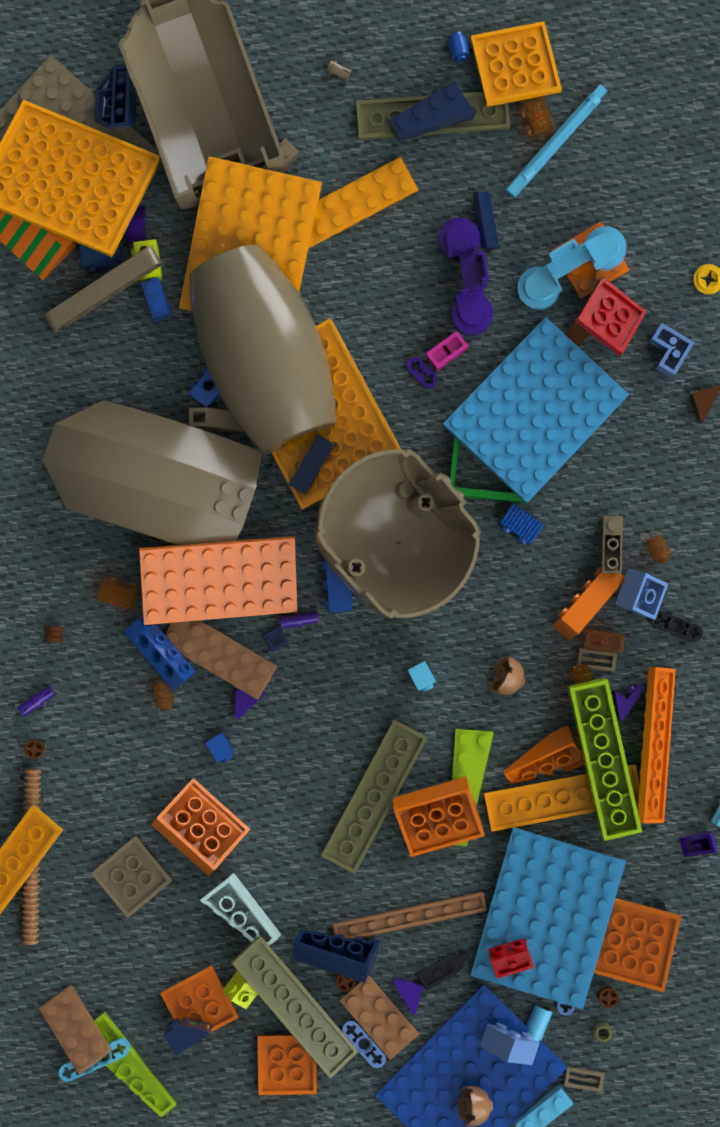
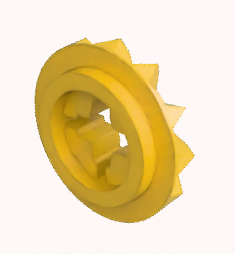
[693,264,720,295]

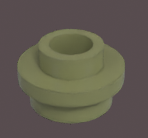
[593,1022,612,1043]

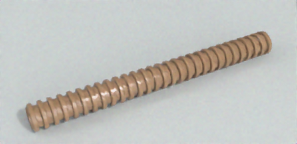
[21,769,41,945]

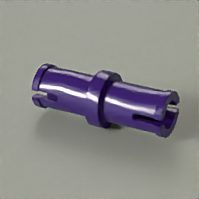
[279,611,319,629]
[17,685,56,717]

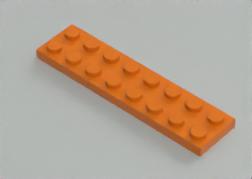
[637,667,676,823]

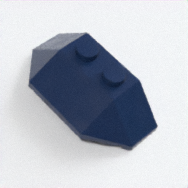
[94,65,137,130]

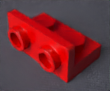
[489,938,535,979]

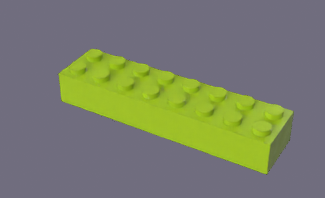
[567,678,642,841]

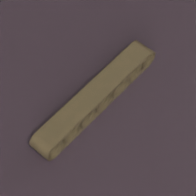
[44,246,162,333]

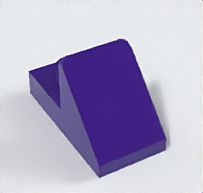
[613,684,645,720]

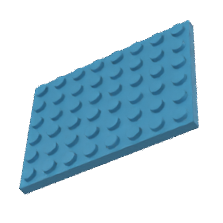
[442,317,629,504]
[470,827,626,1009]

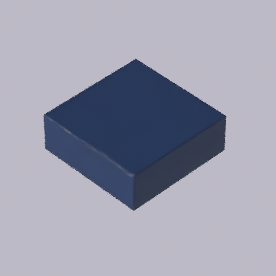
[263,626,289,652]

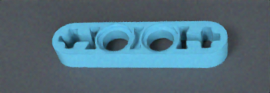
[59,1038,131,1082]

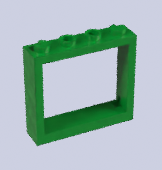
[450,437,525,503]

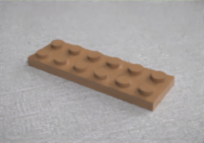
[165,620,278,700]

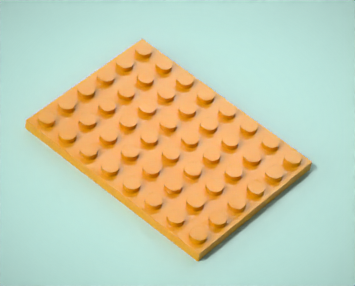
[0,100,162,257]
[179,156,323,311]
[272,318,401,510]

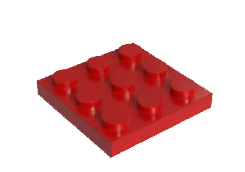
[574,277,647,356]

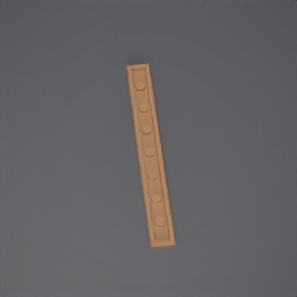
[332,891,487,939]

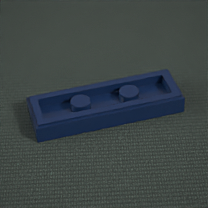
[472,191,499,250]
[288,435,336,495]

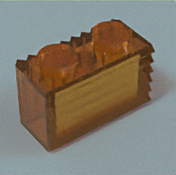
[519,96,556,141]
[96,576,141,611]
[582,629,625,653]

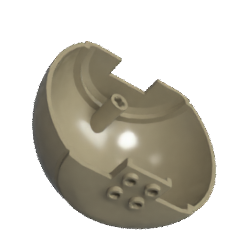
[315,449,481,618]

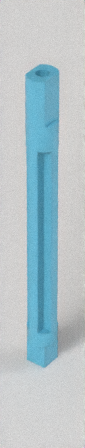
[505,84,607,199]

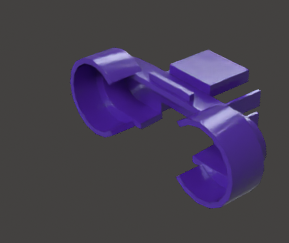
[438,218,493,336]

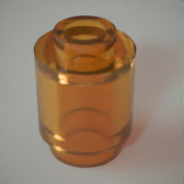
[647,534,672,564]
[152,682,175,711]

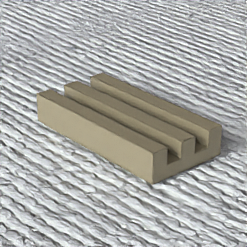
[576,648,617,672]
[563,1066,605,1093]

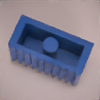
[140,277,172,322]
[498,503,544,545]

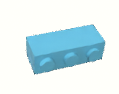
[514,1084,573,1127]

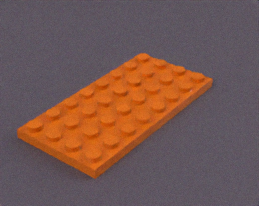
[139,536,297,625]

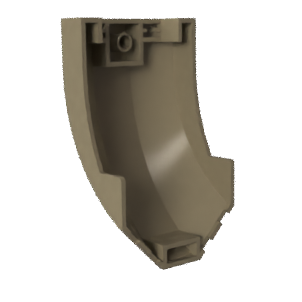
[119,0,289,209]
[42,400,262,545]

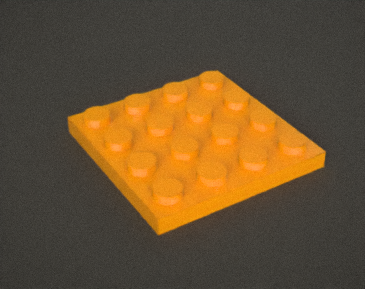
[470,21,562,107]

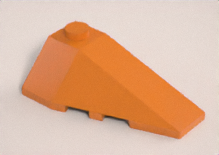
[503,725,584,784]

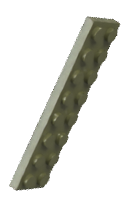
[356,92,510,140]
[321,719,428,874]
[230,935,359,1079]

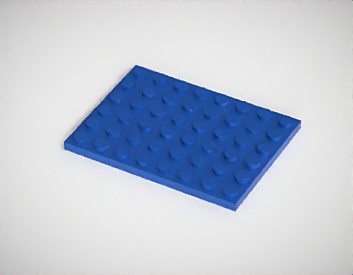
[375,983,568,1127]

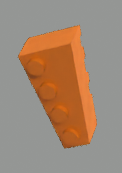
[552,566,625,641]

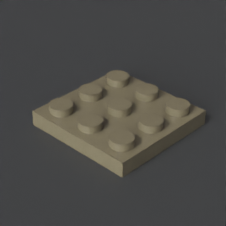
[91,835,173,918]

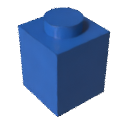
[206,732,235,763]

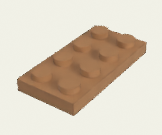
[339,975,419,1060]
[39,985,112,1074]

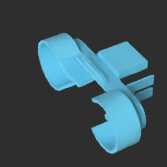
[517,226,626,310]

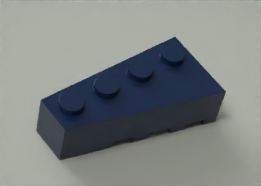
[389,81,475,142]
[292,930,380,983]

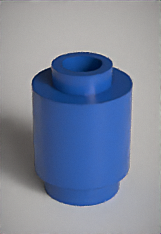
[447,32,470,62]

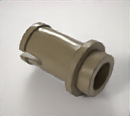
[327,60,352,81]

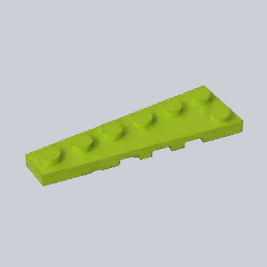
[452,729,494,846]
[94,1012,177,1117]

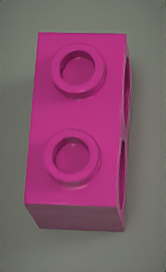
[425,331,468,372]

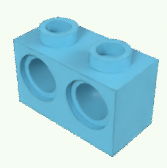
[407,661,436,692]

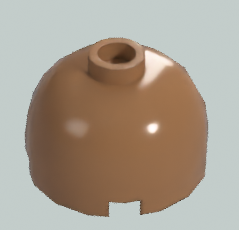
[489,655,525,695]
[458,1086,493,1127]

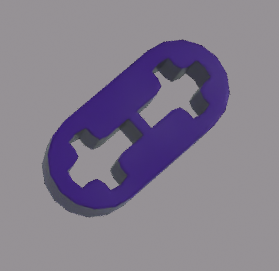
[407,357,437,389]

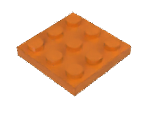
[551,222,630,300]
[160,965,239,1033]
[257,1034,317,1095]

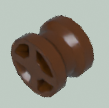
[44,626,64,642]
[24,740,46,759]
[336,974,355,992]
[598,986,619,1008]

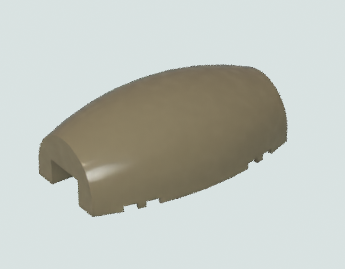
[190,245,337,455]

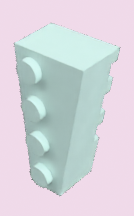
[200,873,281,945]

